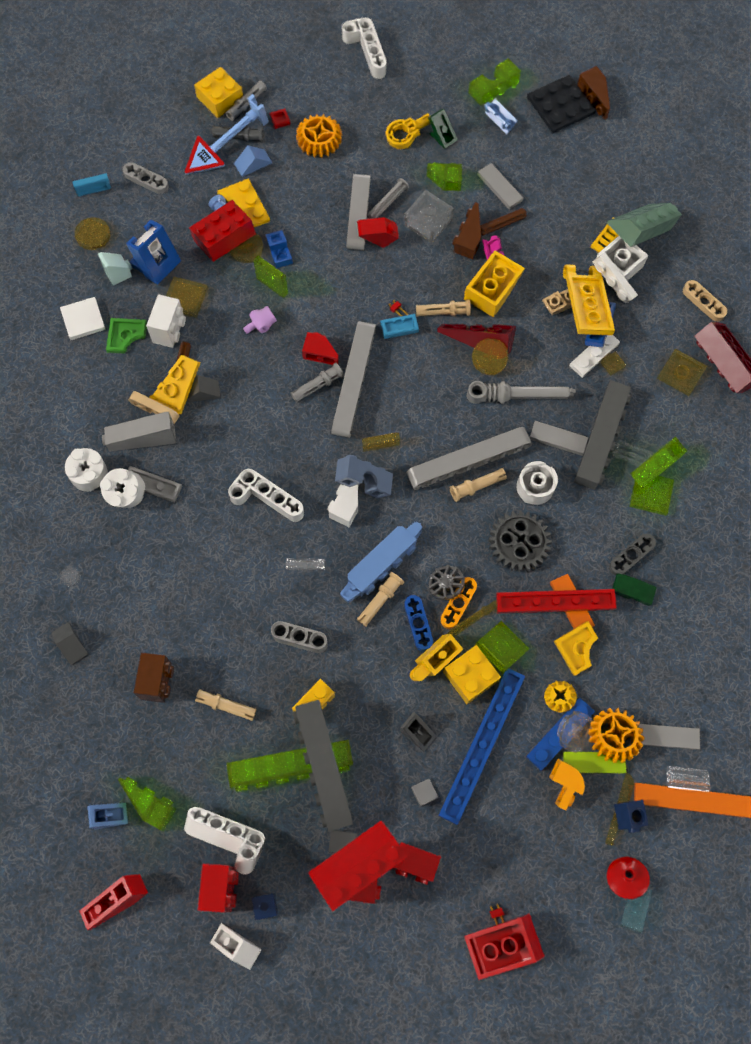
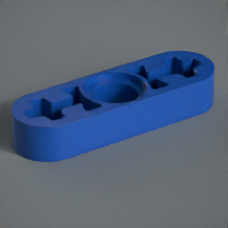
[404,595,433,651]

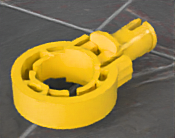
[386,113,430,149]

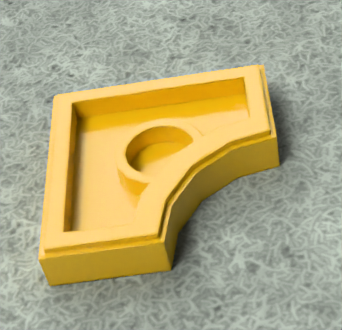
[554,621,598,676]

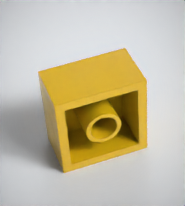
[194,67,243,118]
[443,645,501,704]

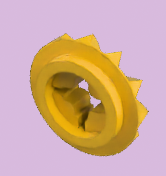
[544,680,577,712]

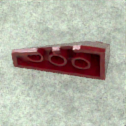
[437,324,516,358]

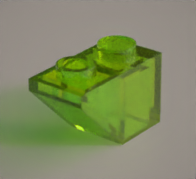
[427,163,462,191]

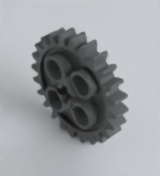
[488,510,552,572]

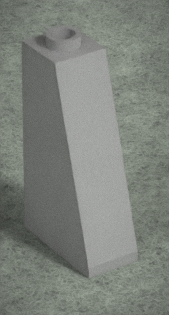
[102,412,176,452]

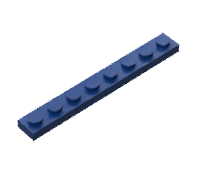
[438,668,525,825]

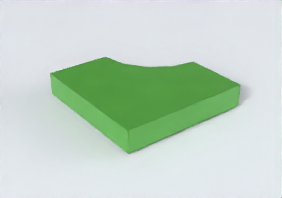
[106,318,147,354]

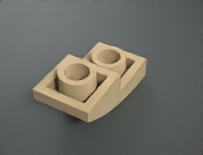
[542,289,572,315]

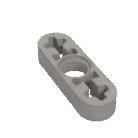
[123,162,169,194]

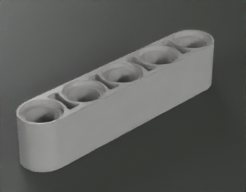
[347,174,371,250]

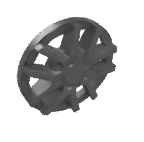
[429,565,465,600]

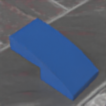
[265,230,293,268]

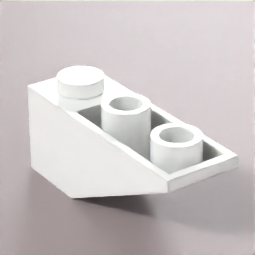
[327,484,358,527]

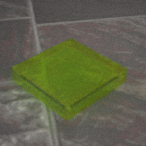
[253,255,288,298]
[629,471,674,516]
[475,621,529,673]

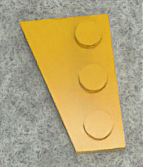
[217,178,270,228]
[149,355,201,414]

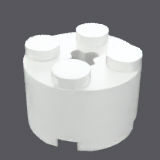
[65,448,108,491]
[517,461,558,505]
[100,468,145,508]

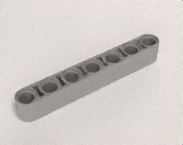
[331,321,376,438]
[406,427,532,490]

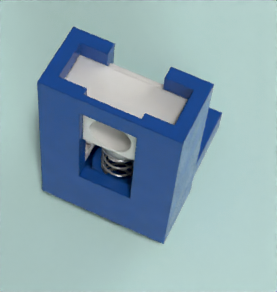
[126,220,181,285]

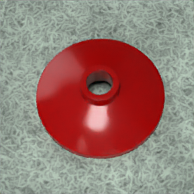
[606,857,650,899]

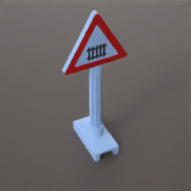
[184,94,269,174]

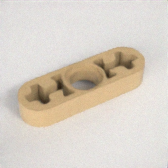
[683,280,727,322]
[128,391,179,424]

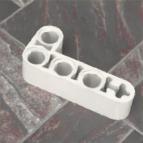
[342,18,386,79]
[228,469,304,522]
[184,807,265,874]

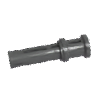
[212,126,264,143]

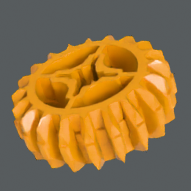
[296,114,342,158]
[588,708,644,764]

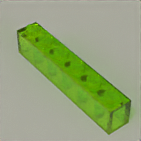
[226,740,353,793]

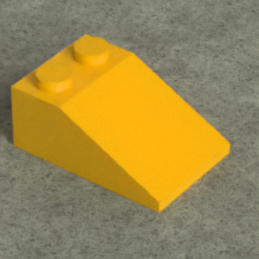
[464,251,525,317]

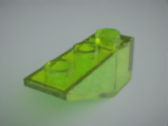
[630,437,687,488]
[118,777,176,831]

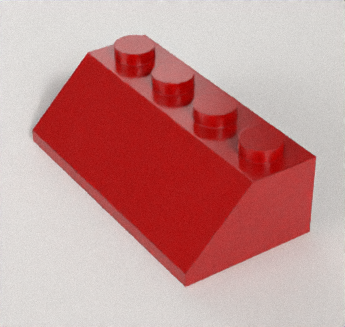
[308,820,407,912]

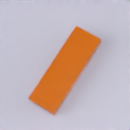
[550,574,595,629]

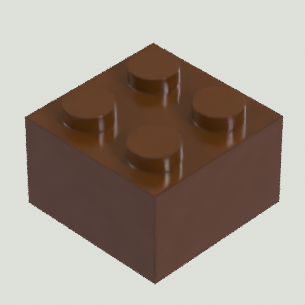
[134,653,174,703]

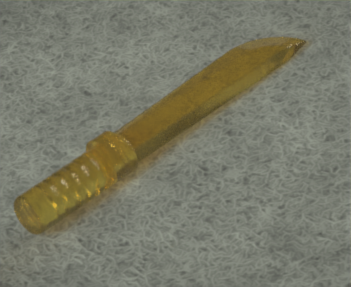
[448,599,497,637]
[605,772,634,846]

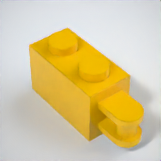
[410,634,463,681]

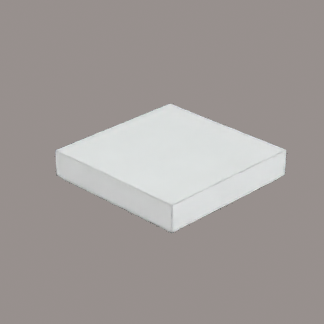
[60,297,106,340]

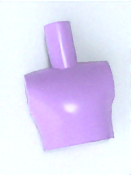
[243,306,277,334]

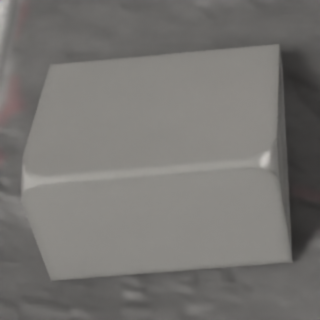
[411,779,439,807]

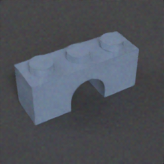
[335,455,393,498]

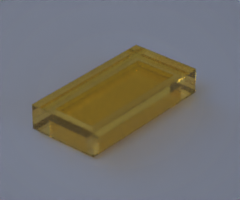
[362,432,400,452]

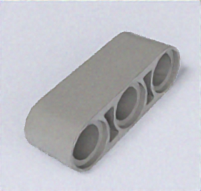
[271,621,328,653]

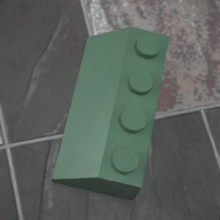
[607,203,682,247]

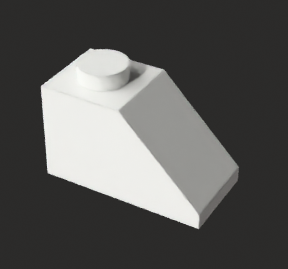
[210,923,261,970]

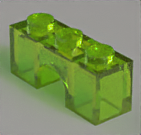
[468,58,521,106]

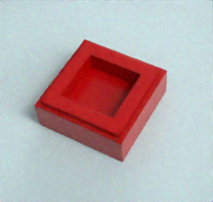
[269,109,291,129]

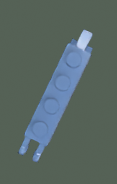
[340,522,422,603]

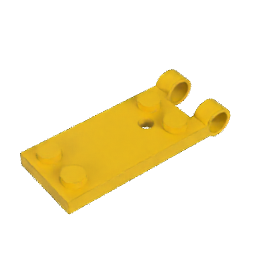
[563,265,615,335]

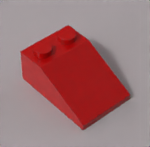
[464,914,545,980]

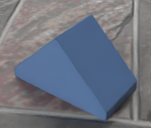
[234,145,272,177]
[88,803,128,830]

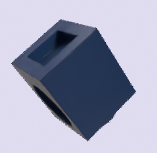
[614,800,648,833]
[252,893,278,920]

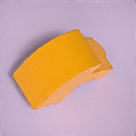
[549,759,584,810]

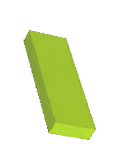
[563,752,626,774]

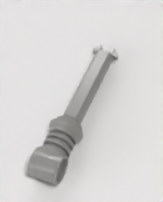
[466,381,576,404]

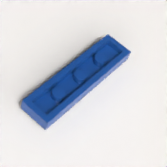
[526,698,595,771]

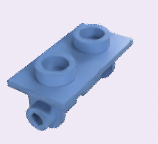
[484,99,518,134]

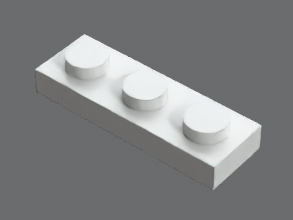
[592,253,638,303]
[569,335,620,378]

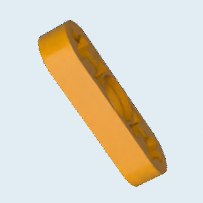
[440,577,477,629]

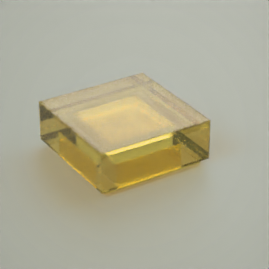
[600,351,626,376]

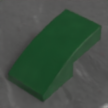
[612,573,657,606]

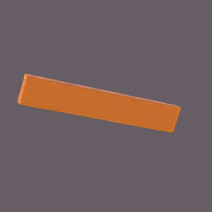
[634,783,751,818]

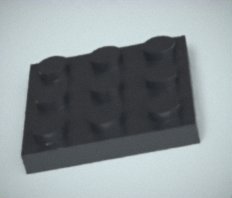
[527,74,596,133]

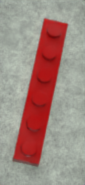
[496,589,616,614]

